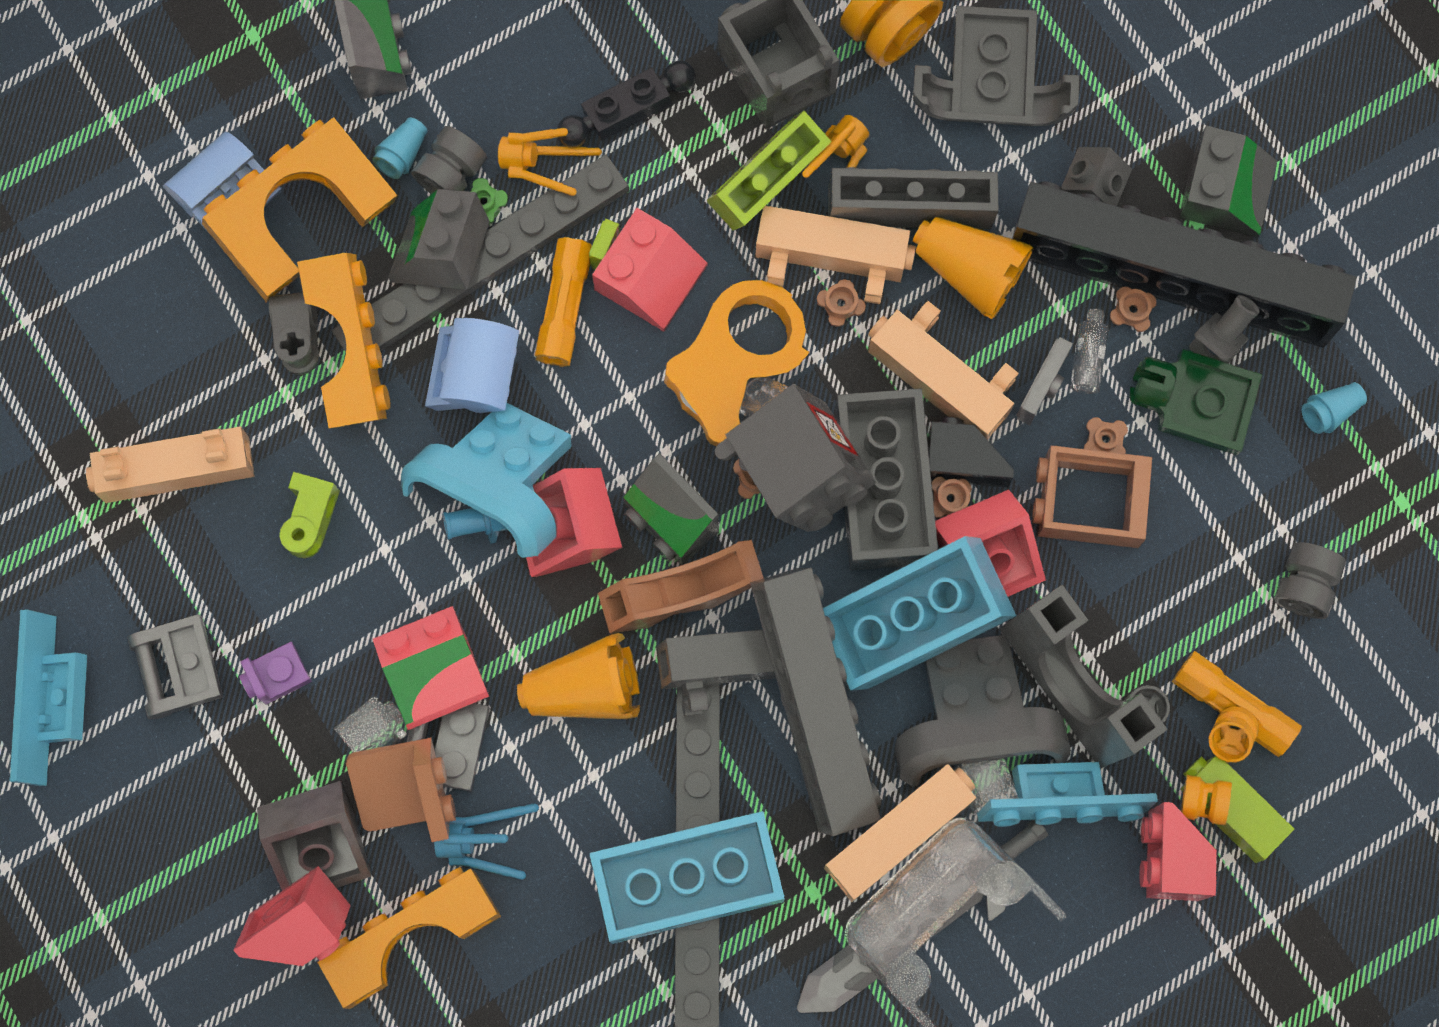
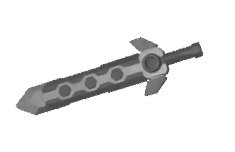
[797,820,1049,1013]

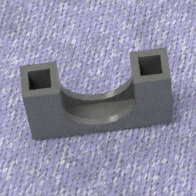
[999,585,1168,769]

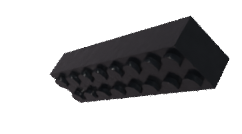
[1012,181,1357,348]

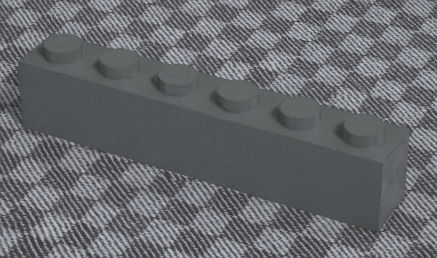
[750,568,881,836]

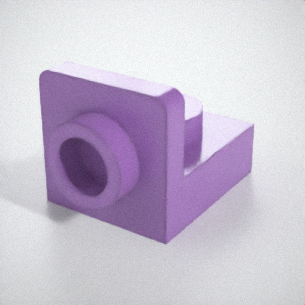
[239,642,312,705]

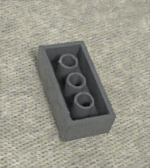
[835,388,938,571]

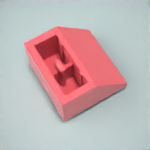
[1139,802,1217,901]

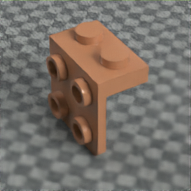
[346,738,456,842]

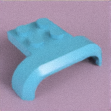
[401,403,571,558]

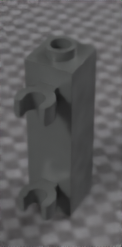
[656,630,784,716]

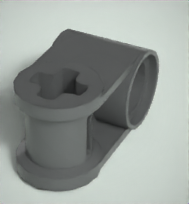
[269,292,319,375]

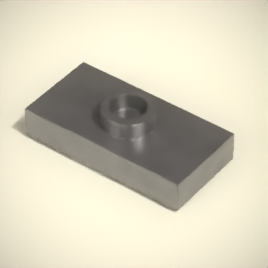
[1016,337,1073,426]

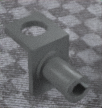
[1189,295,1259,364]

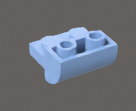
[163,131,282,233]
[425,318,519,413]

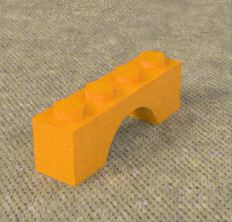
[297,253,390,428]
[317,867,501,1009]

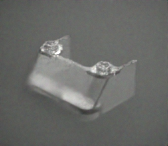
[845,818,1067,1027]

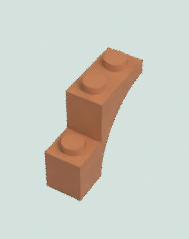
[598,540,764,634]

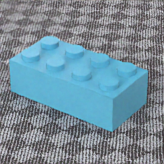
[823,536,1016,691]
[589,811,785,944]

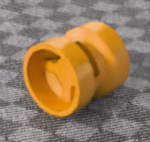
[1209,707,1259,762]
[1181,775,1232,826]

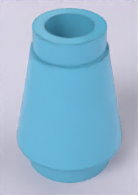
[373,117,428,179]
[1302,382,1367,434]

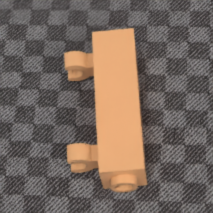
[756,206,916,304]
[868,301,1019,440]
[86,426,255,503]
[824,764,976,902]

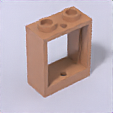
[1032,445,1152,548]

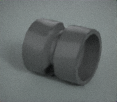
[411,126,487,194]
[1274,542,1346,619]

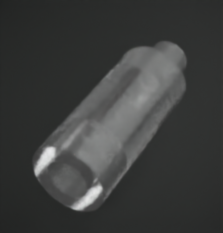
[1070,309,1109,394]

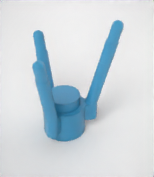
[434,804,539,880]

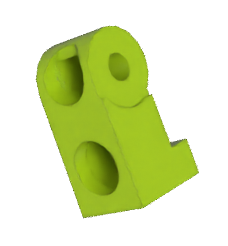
[280,472,340,559]

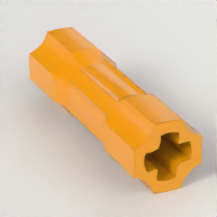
[535,237,592,367]
[1172,651,1302,757]

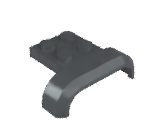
[913,6,1079,126]
[895,635,1071,787]

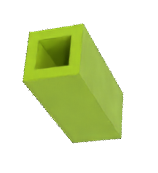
[1180,755,1294,863]

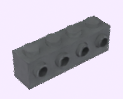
[828,167,999,229]

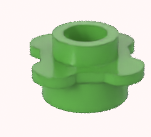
[470,178,508,225]

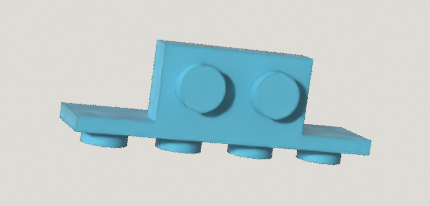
[10,610,87,786]
[977,762,1158,827]

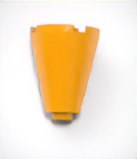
[913,217,1033,319]
[517,633,640,719]

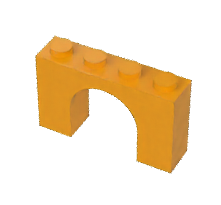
[202,117,397,302]

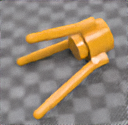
[802,115,870,178]
[498,128,602,196]

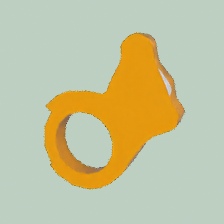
[664,280,809,446]

